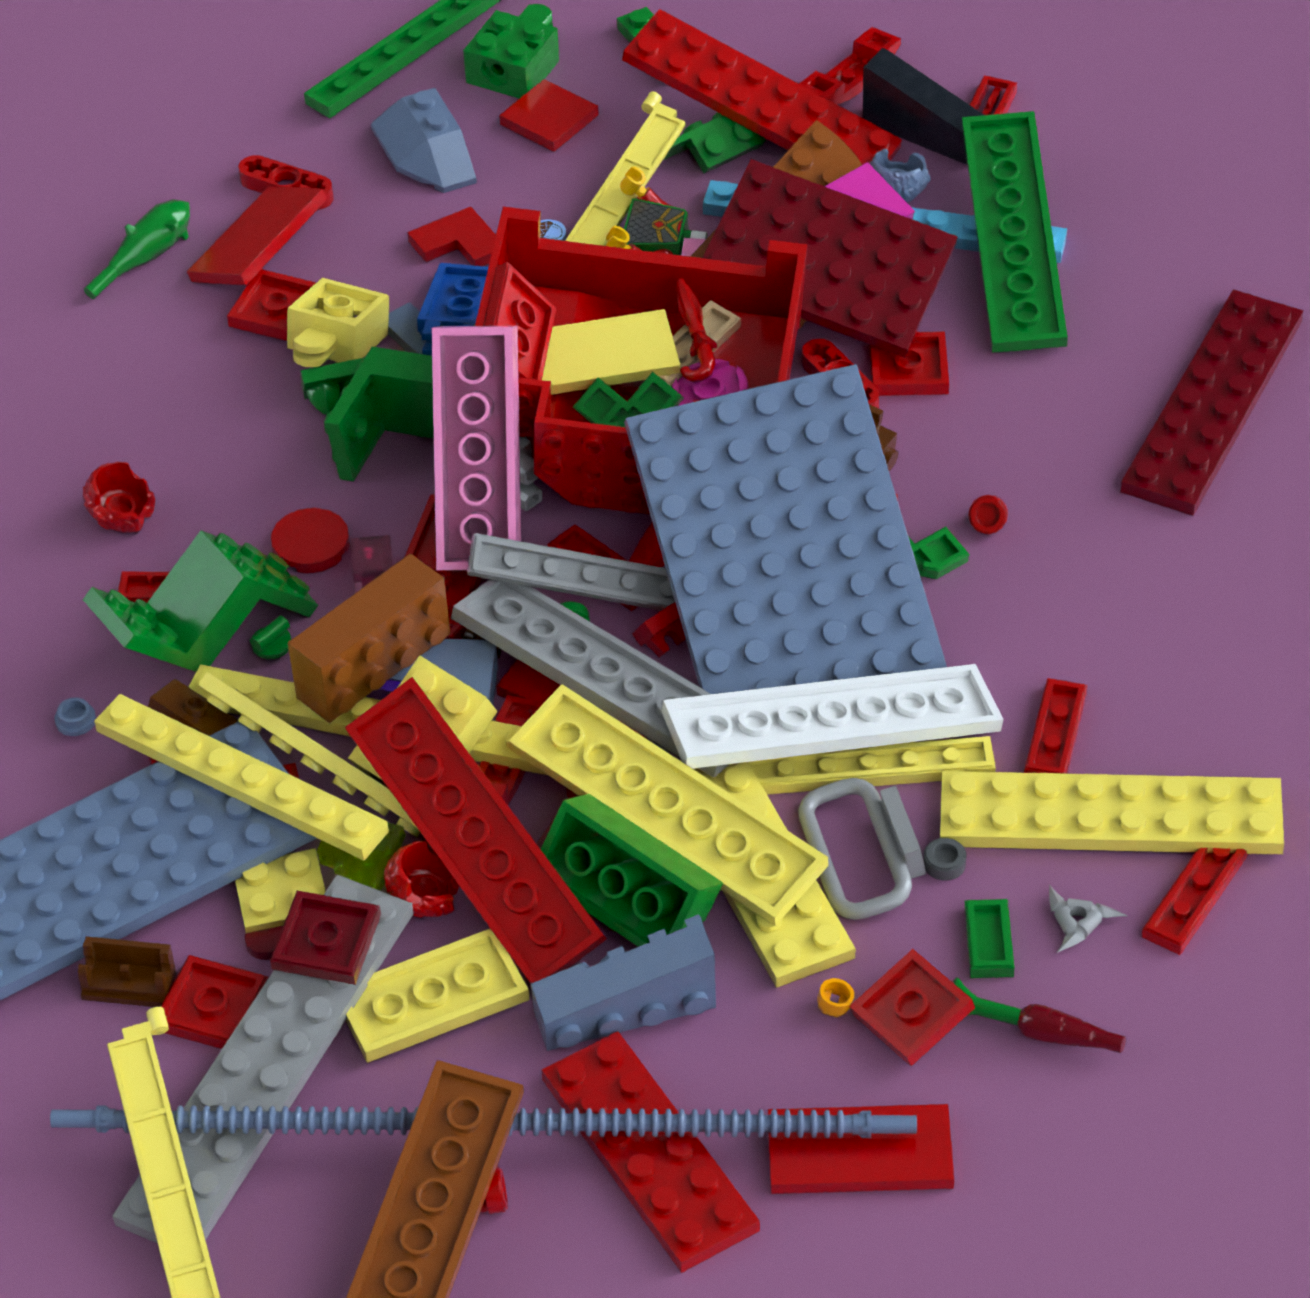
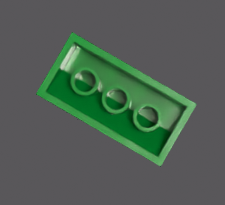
[541,794,723,947]

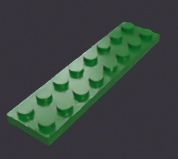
[962,111,1068,353]

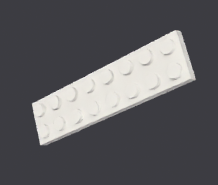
[662,664,1004,769]

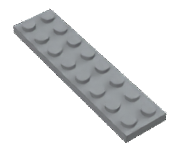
[451,579,730,778]

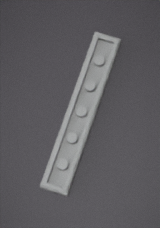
[467,533,675,611]

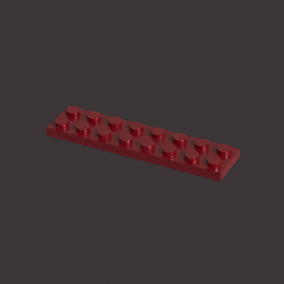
[1120,289,1304,516]

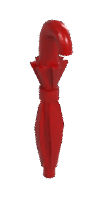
[676,278,718,382]

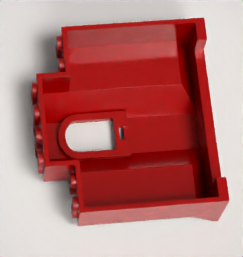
[475,206,808,515]

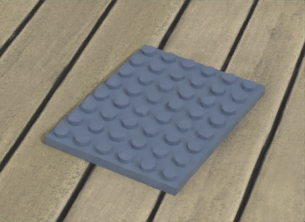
[624,364,947,694]

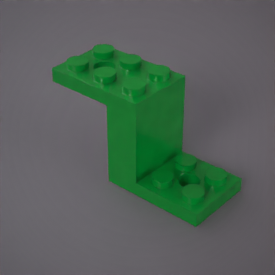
[324,324,475,482]
[82,530,319,672]

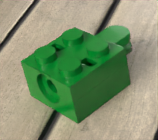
[463,4,559,99]

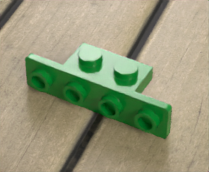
[663,112,766,174]

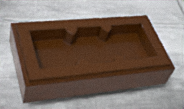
[148,679,238,736]

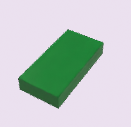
[964,899,1015,978]

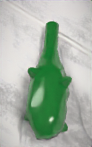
[84,199,190,299]

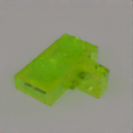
[316,822,406,891]

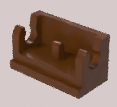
[78,936,177,1007]

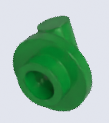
[250,615,291,659]

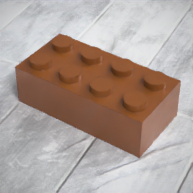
[288,553,450,724]

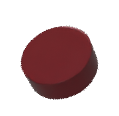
[245,925,283,960]

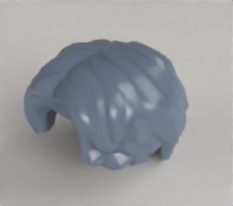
[869,149,931,203]

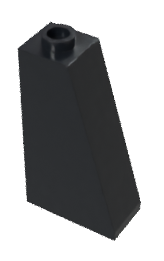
[862,48,984,165]

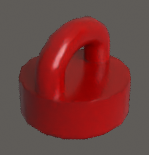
[968,494,1008,534]
[480,1167,508,1214]

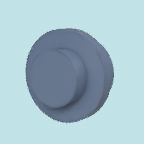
[54,698,96,736]

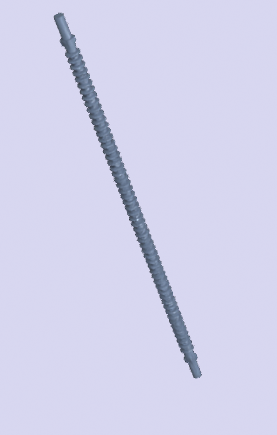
[50,1105,917,1138]

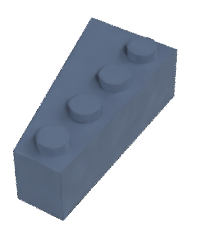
[531,914,716,1051]

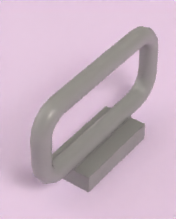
[798,778,926,920]

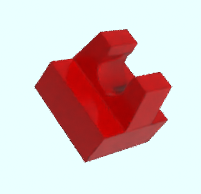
[632,602,686,658]

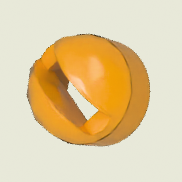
[817,978,854,1018]

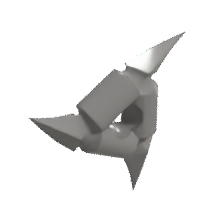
[1049,884,1127,952]

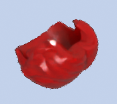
[83,461,155,533]
[384,840,459,918]

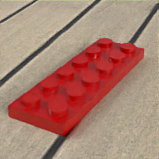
[541,1031,760,1273]

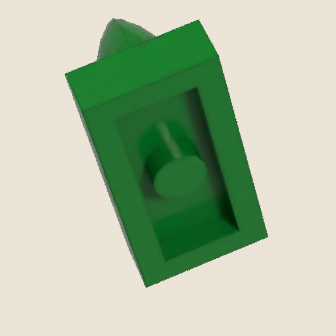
[300,358,364,415]

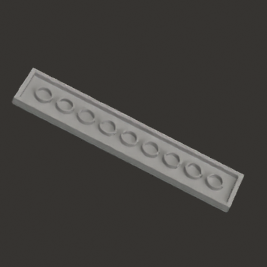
[112,875,414,1244]

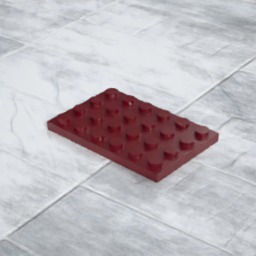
[702,159,958,358]

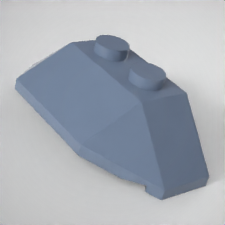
[371,88,477,193]

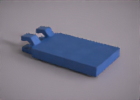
[417,263,488,356]

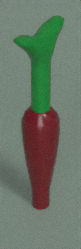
[952,977,1126,1053]

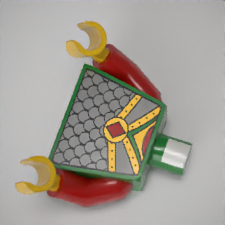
[605,166,708,255]

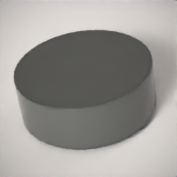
[923,838,967,881]

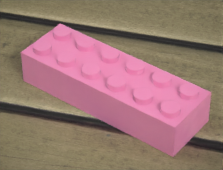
[432,326,521,570]

